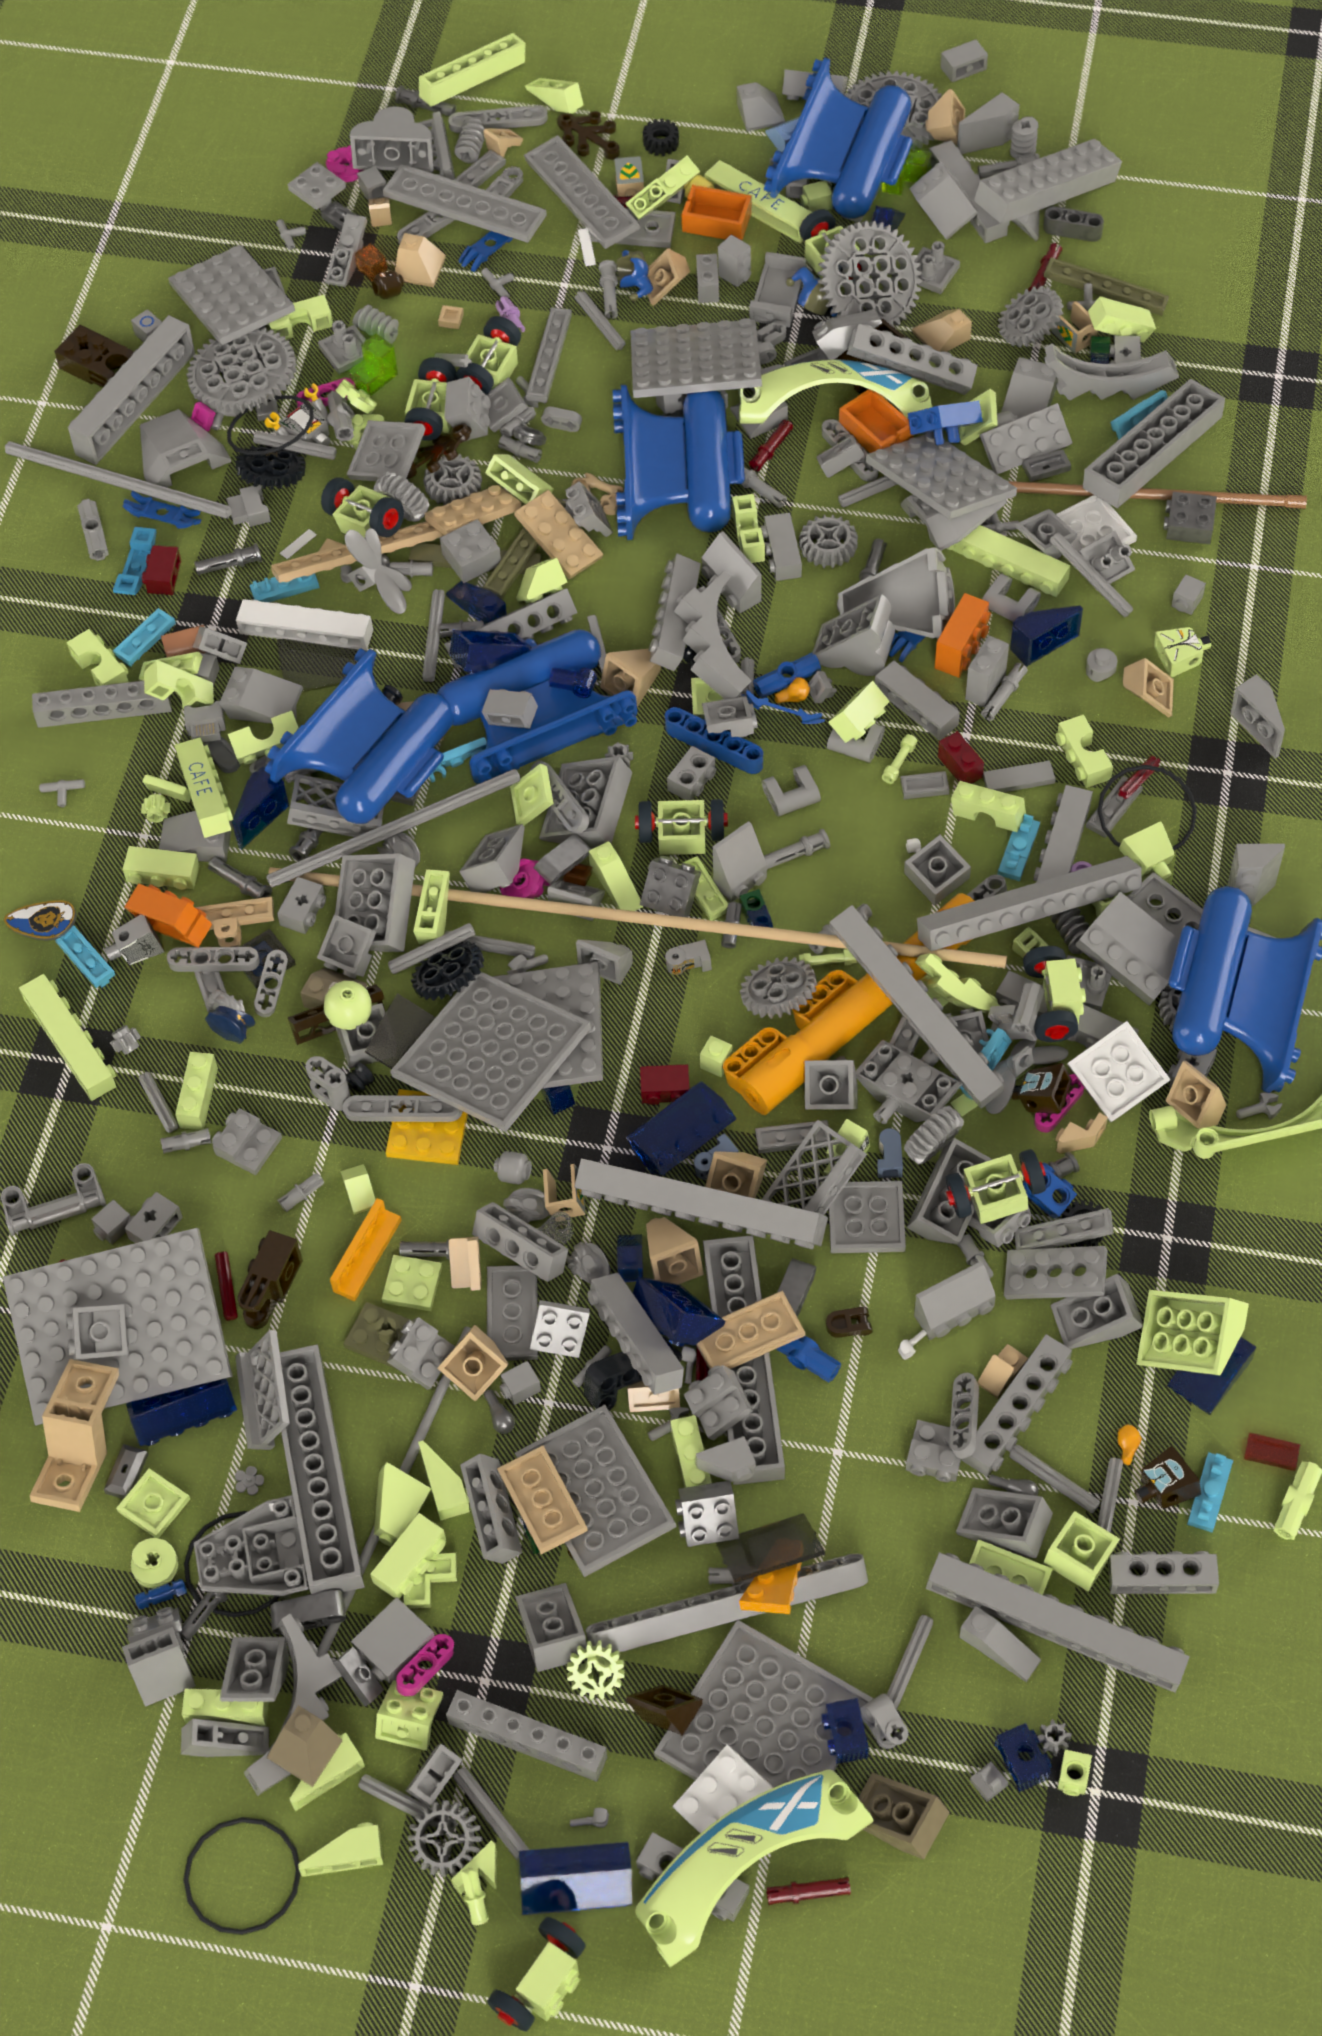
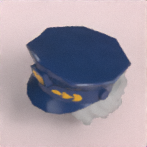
[205,990,255,1044]

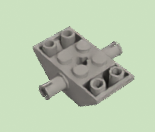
[856,1040,962,1124]

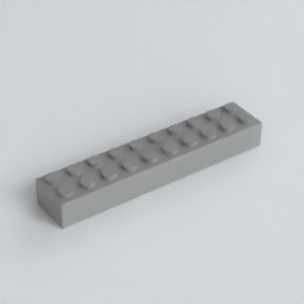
[574,1158,828,1249]
[703,1235,785,1485]
[271,1344,365,1594]

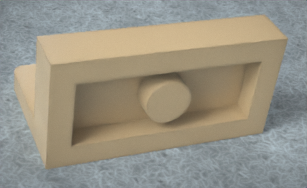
[448,1237,482,1290]
[628,1381,680,1413]

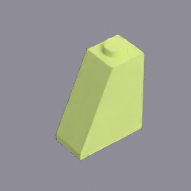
[374,1462,431,1546]

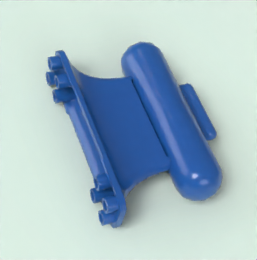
[764,58,913,219]
[613,385,745,540]
[437,629,637,784]
[265,648,454,824]
[1168,886,1322,1093]

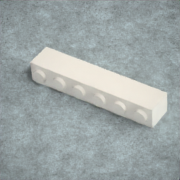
[236,599,373,651]

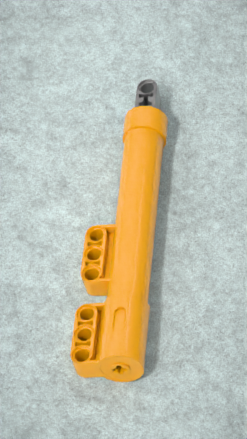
[723,875,1007,1115]

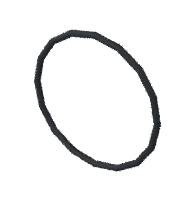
[227,395,314,455]
[1098,765,1197,850]
[184,1511,280,1617]
[183,1817,301,1935]

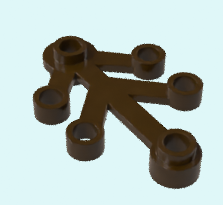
[557,111,620,160]
[406,423,472,479]

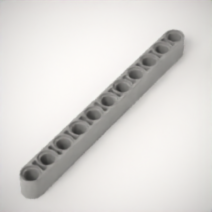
[585,1553,868,1657]

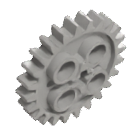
[998,286,1064,347]
[740,957,817,1019]

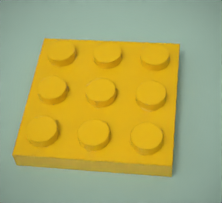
[386,1089,468,1165]

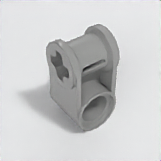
[860,1694,908,1749]

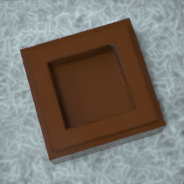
[563,864,593,886]

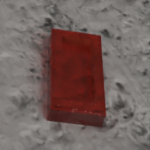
[1244,1432,1301,1471]

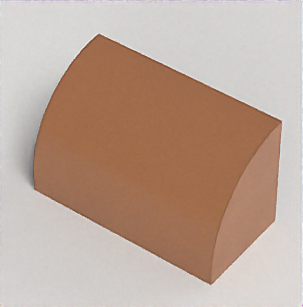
[161,625,206,657]

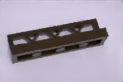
[288,984,386,1045]

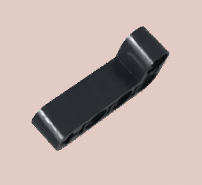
[584,1336,682,1411]

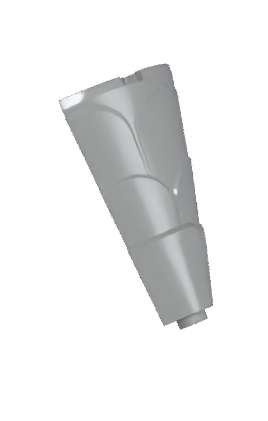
[837,547,955,638]

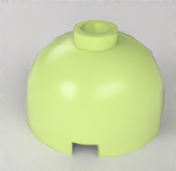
[324,981,372,1030]

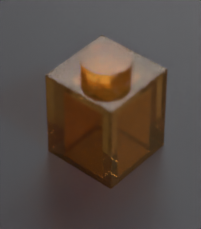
[354,243,388,282]

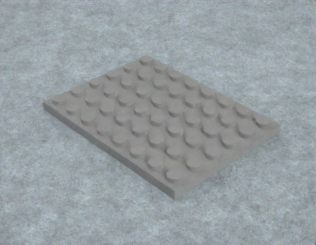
[3,1228,232,1425]

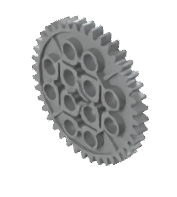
[844,71,942,151]
[818,221,922,327]
[187,327,297,414]

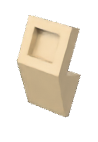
[1055,1112,1108,1154]

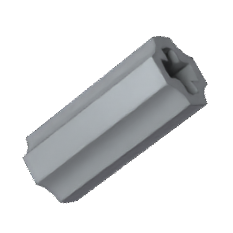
[1011,983,1045,1035]

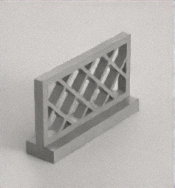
[419,111,455,180]
[287,774,384,837]
[761,1120,867,1215]
[235,1330,290,1450]

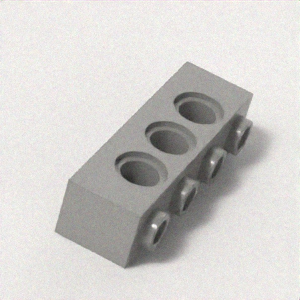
[472,1202,568,1282]
[460,1454,522,1564]
[1108,1551,1219,1594]
[636,1832,749,1922]

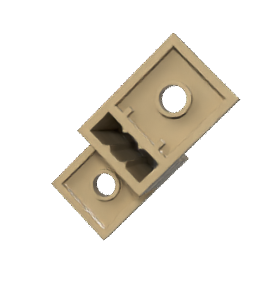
[30,1359,119,1512]

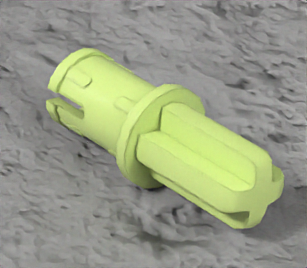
[461,1868,489,1925]

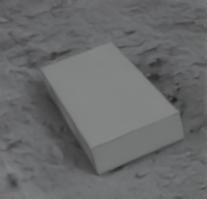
[900,771,949,799]

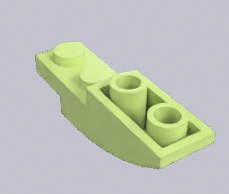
[625,156,700,220]
[915,953,1000,1013]

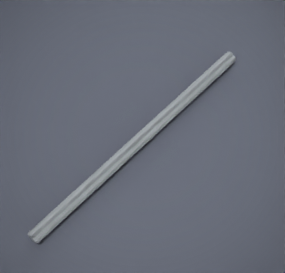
[5,441,232,519]
[267,769,520,887]

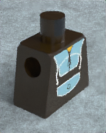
[1011,1063,1072,1114]
[1134,1446,1201,1509]

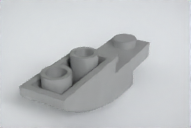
[325,214,367,287]

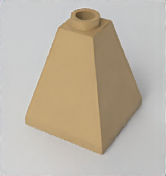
[600,649,661,707]
[646,1217,704,1292]

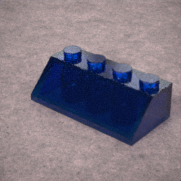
[626,1081,737,1176]
[633,1276,726,1346]
[126,1378,237,1446]
[517,1842,632,1915]

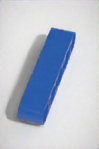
[665,707,763,774]

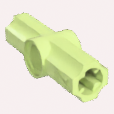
[1273,1461,1322,1540]

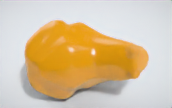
[774,677,810,703]
[1118,1424,1142,1465]

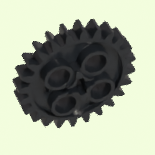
[236,444,306,490]
[411,941,485,1001]

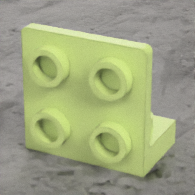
[375,1680,443,1751]

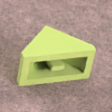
[340,1164,375,1215]

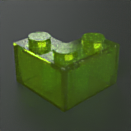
[882,149,932,195]
[348,333,398,396]

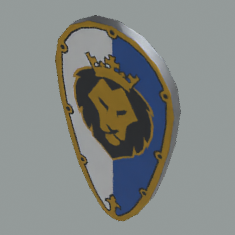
[4,900,77,941]

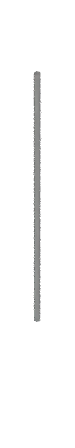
[278,1327,471,1736]

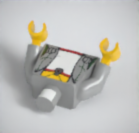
[265,383,330,446]

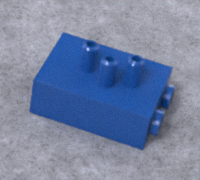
[907,401,983,445]

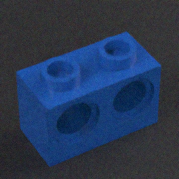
[1022,1163,1077,1219]

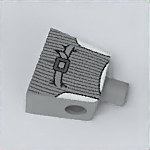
[104,915,165,965]

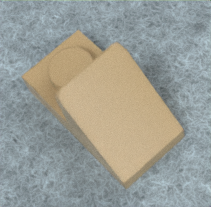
[483,128,523,158]
[369,197,392,227]
[978,1344,1028,1399]

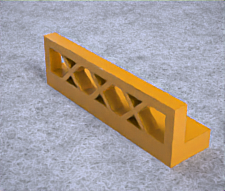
[330,1198,402,1301]

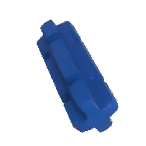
[135,1579,187,1609]

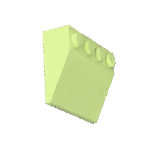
[1136,1290,1249,1375]

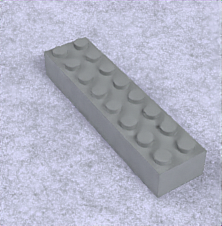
[974,139,1122,224]
[68,315,195,465]
[1083,379,1225,508]

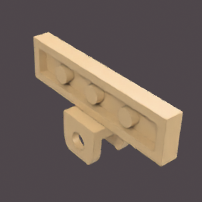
[194,897,274,947]

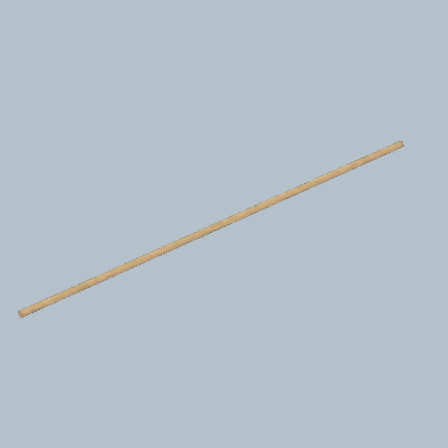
[268,867,1007,968]

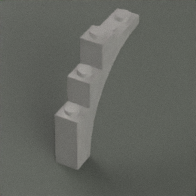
[1044,344,1179,401]
[674,571,752,699]
[244,1614,342,1796]

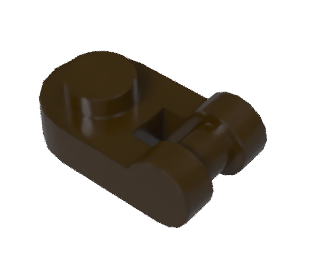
[826,1307,873,1338]

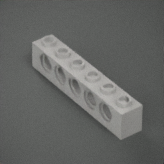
[847,324,978,395]
[444,588,578,670]
[32,681,172,728]
[962,1334,1073,1477]
[446,1690,607,1782]

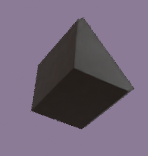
[626,1685,703,1736]

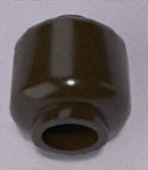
[372,270,404,300]

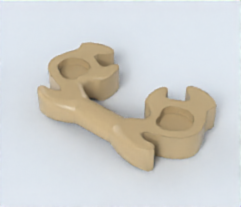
[572,473,624,515]

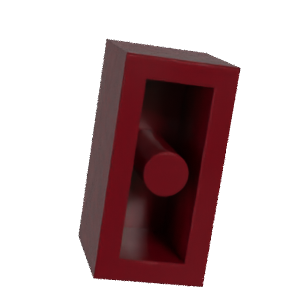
[142,545,181,595]
[938,731,984,784]
[640,1064,690,1105]

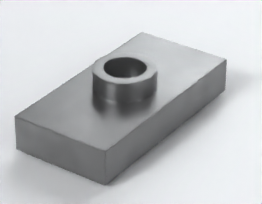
[333,1647,384,1707]

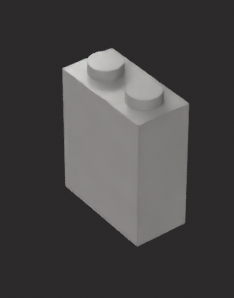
[965,635,1009,708]
[351,1597,435,1685]
[122,1627,196,1706]

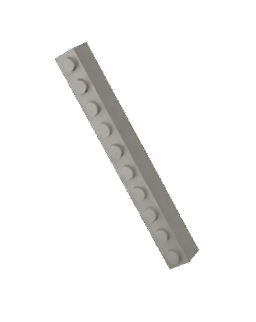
[917,856,1142,951]
[830,905,1004,1108]
[926,1552,1190,1693]

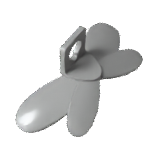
[345,528,412,614]
[986,1039,1068,1114]

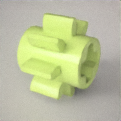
[141,794,170,823]

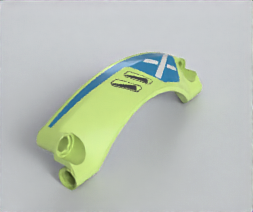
[738,359,932,424]
[635,1769,874,1968]

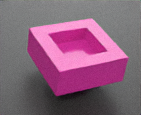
[191,402,216,431]

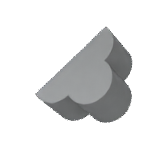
[350,107,434,172]
[813,594,895,676]

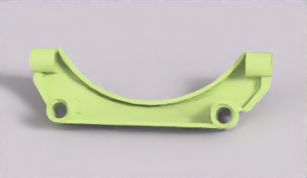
[1149,1094,1322,1159]

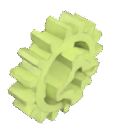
[567,1641,624,1700]

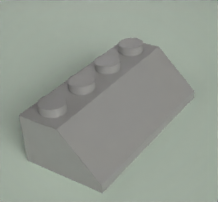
[906,1138,993,1244]

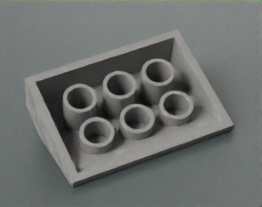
[539,756,632,849]
[335,854,416,952]
[1075,892,1179,1006]

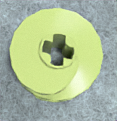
[131,1538,179,1588]

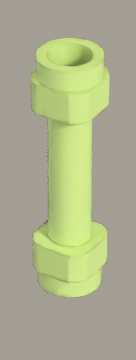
[882,734,918,784]
[798,949,857,969]

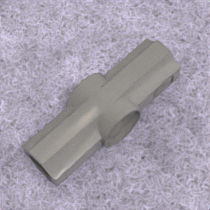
[326,391,355,442]
[77,499,109,561]

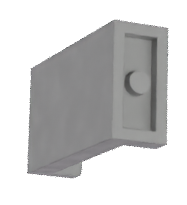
[749,252,806,327]

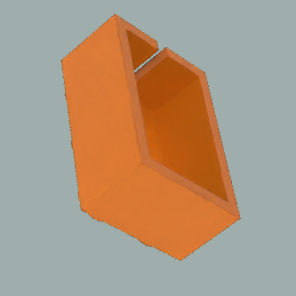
[682,185,752,241]
[839,389,914,453]
[935,593,991,678]
[125,883,212,948]

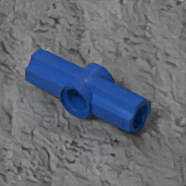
[753,653,821,698]
[776,1336,841,1383]

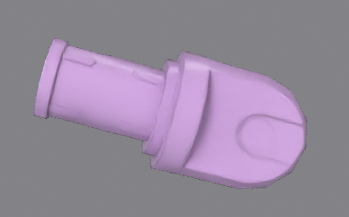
[495,296,525,332]

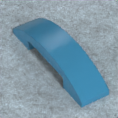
[113,527,156,595]

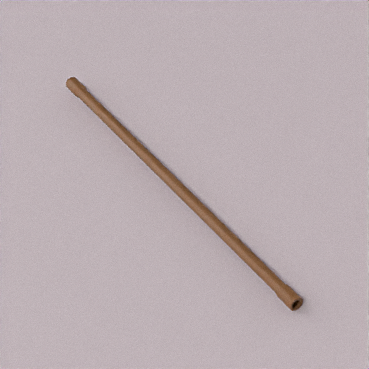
[1008,481,1307,509]

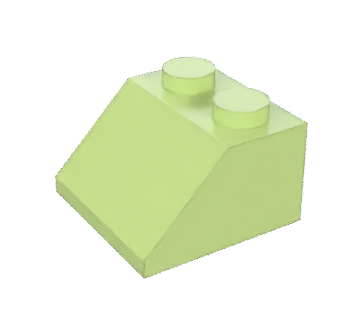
[1043,1511,1120,1591]

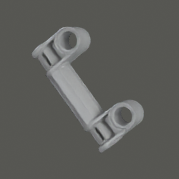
[1,1163,107,1236]

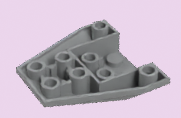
[140,409,231,488]
[901,495,1007,551]
[194,1495,309,1596]

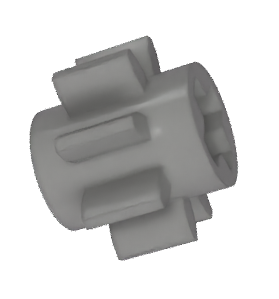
[605,742,633,768]
[110,1025,141,1055]
[1037,1719,1072,1756]

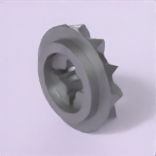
[513,426,547,446]

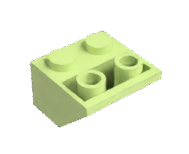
[516,558,567,604]

